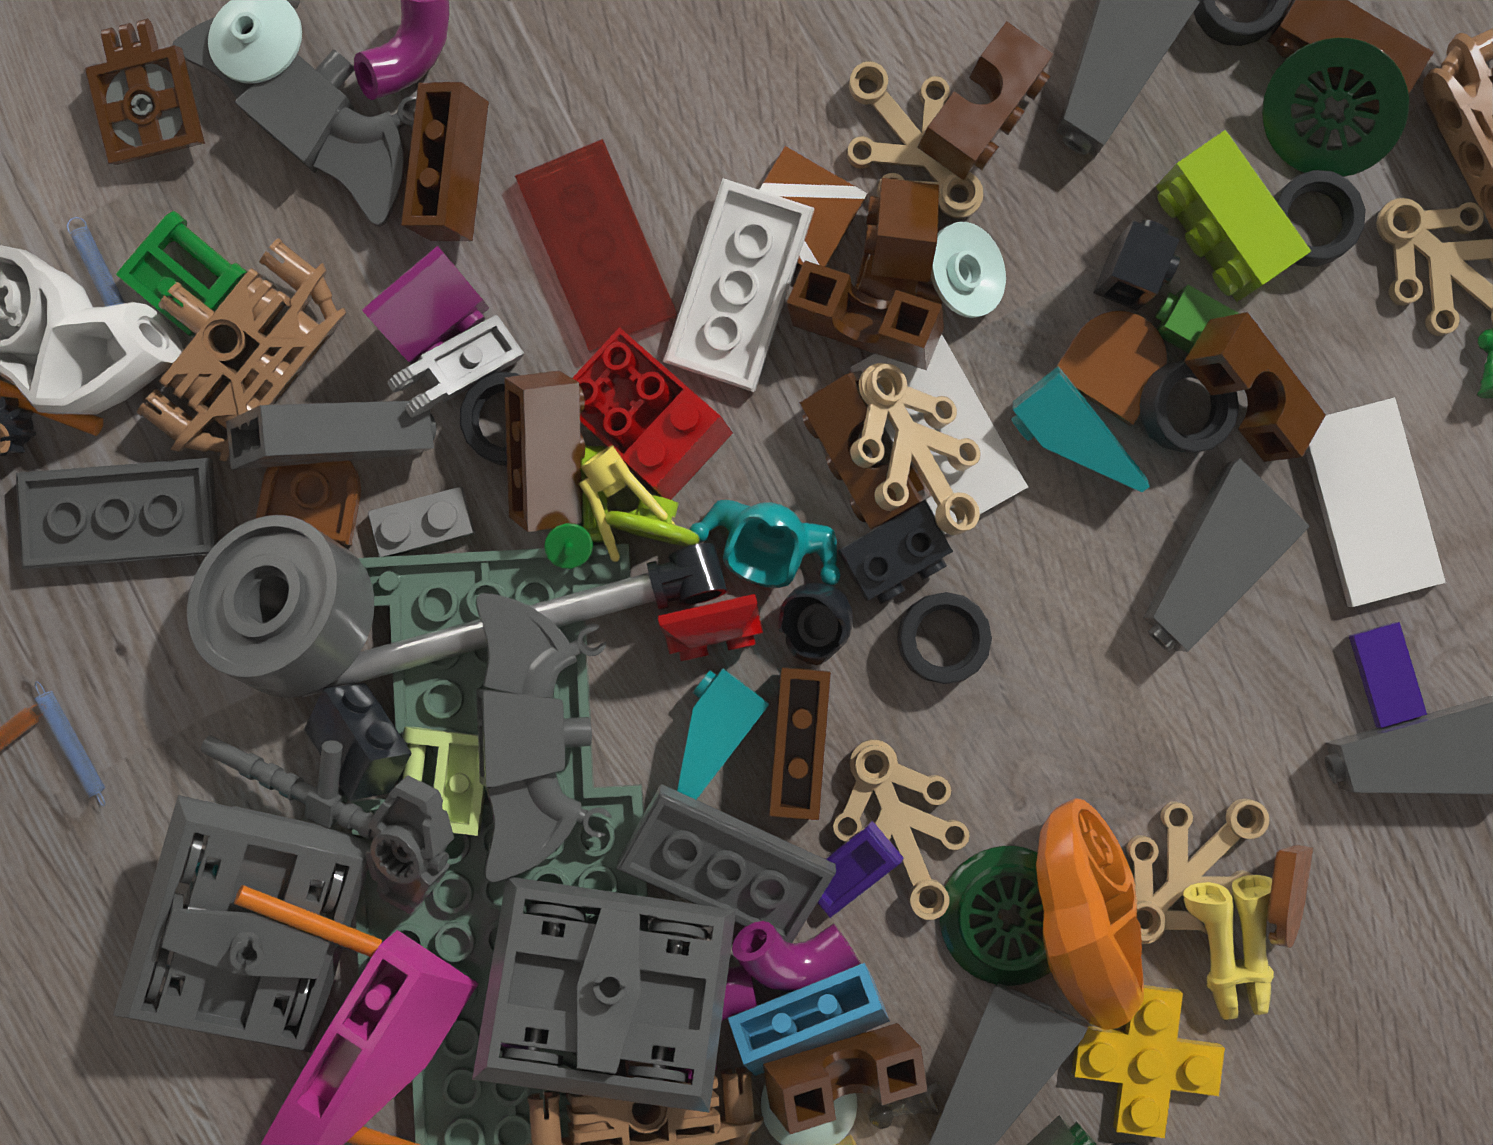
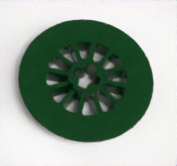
[1262,38,1409,177]
[939,846,1051,986]

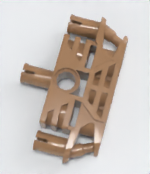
[1423,28,1493,230]
[137,238,347,462]
[526,1047,764,1145]

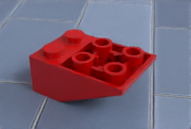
[573,327,733,500]

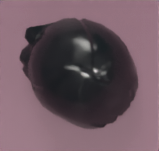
[778,583,853,665]

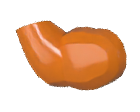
[1036,798,1144,1030]

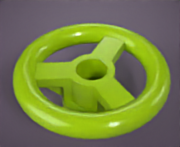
[605,495,699,547]

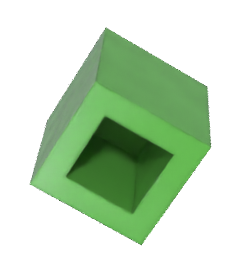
[1155,284,1239,354]

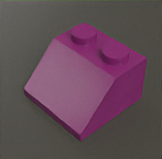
[362,246,489,365]

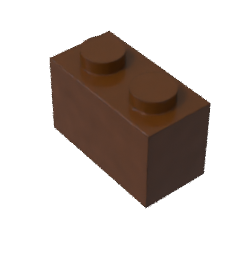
[864,178,939,282]

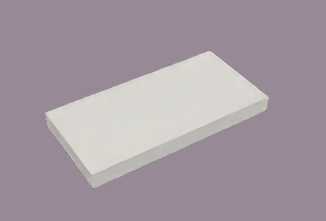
[663,178,815,393]
[850,334,1028,534]
[1305,397,1446,607]

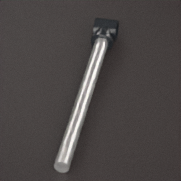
[302,543,727,697]

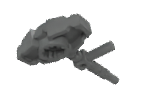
[201,735,454,914]

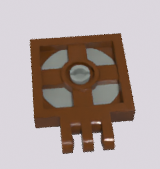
[85,18,205,165]

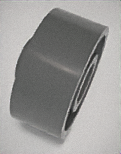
[187,515,374,698]

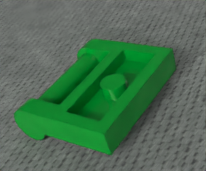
[116,211,248,338]

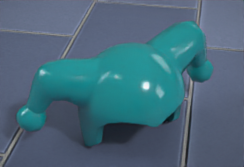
[689,500,841,588]

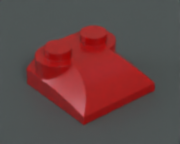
[658,594,763,661]

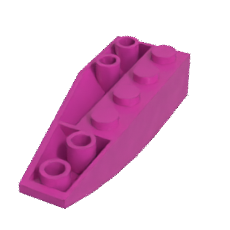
[261,930,479,1145]

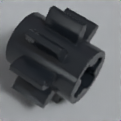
[0,396,36,456]

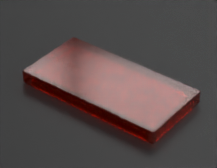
[515,139,678,353]

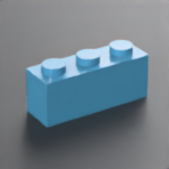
[728,963,890,1076]

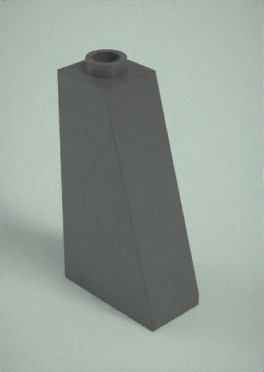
[1056,0,1200,157]
[226,401,436,470]
[1143,458,1310,652]
[1325,696,1493,794]
[929,983,1089,1145]

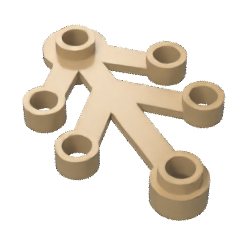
[847,61,983,219]
[1376,198,1493,336]
[850,363,981,535]
[832,740,969,920]
[1126,799,1269,944]

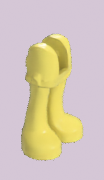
[1183,875,1274,1020]

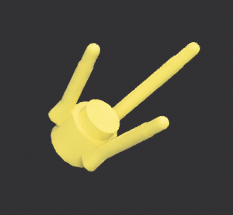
[579,445,675,562]

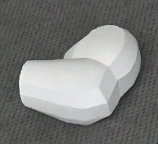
[0,245,183,414]

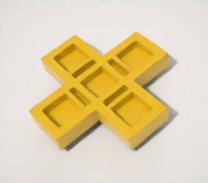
[1071,985,1225,1138]

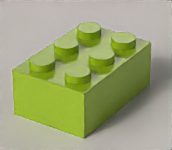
[1155,130,1311,302]

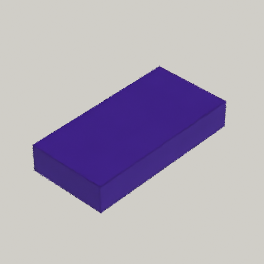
[1348,622,1427,728]
[818,821,904,918]

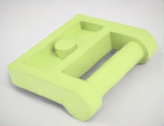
[402,726,486,836]

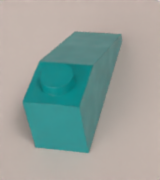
[1011,366,1150,492]
[677,668,769,800]

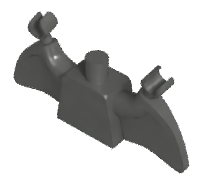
[172,0,417,227]
[475,593,612,882]

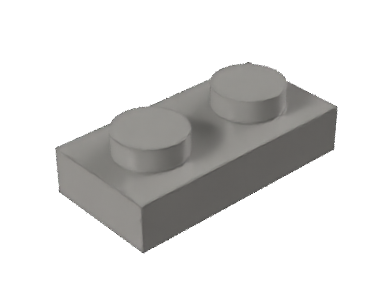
[368,487,475,557]

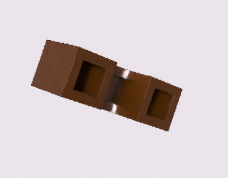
[917,21,1054,181]
[787,260,944,371]
[1184,312,1326,462]
[799,370,931,530]
[763,1023,927,1135]

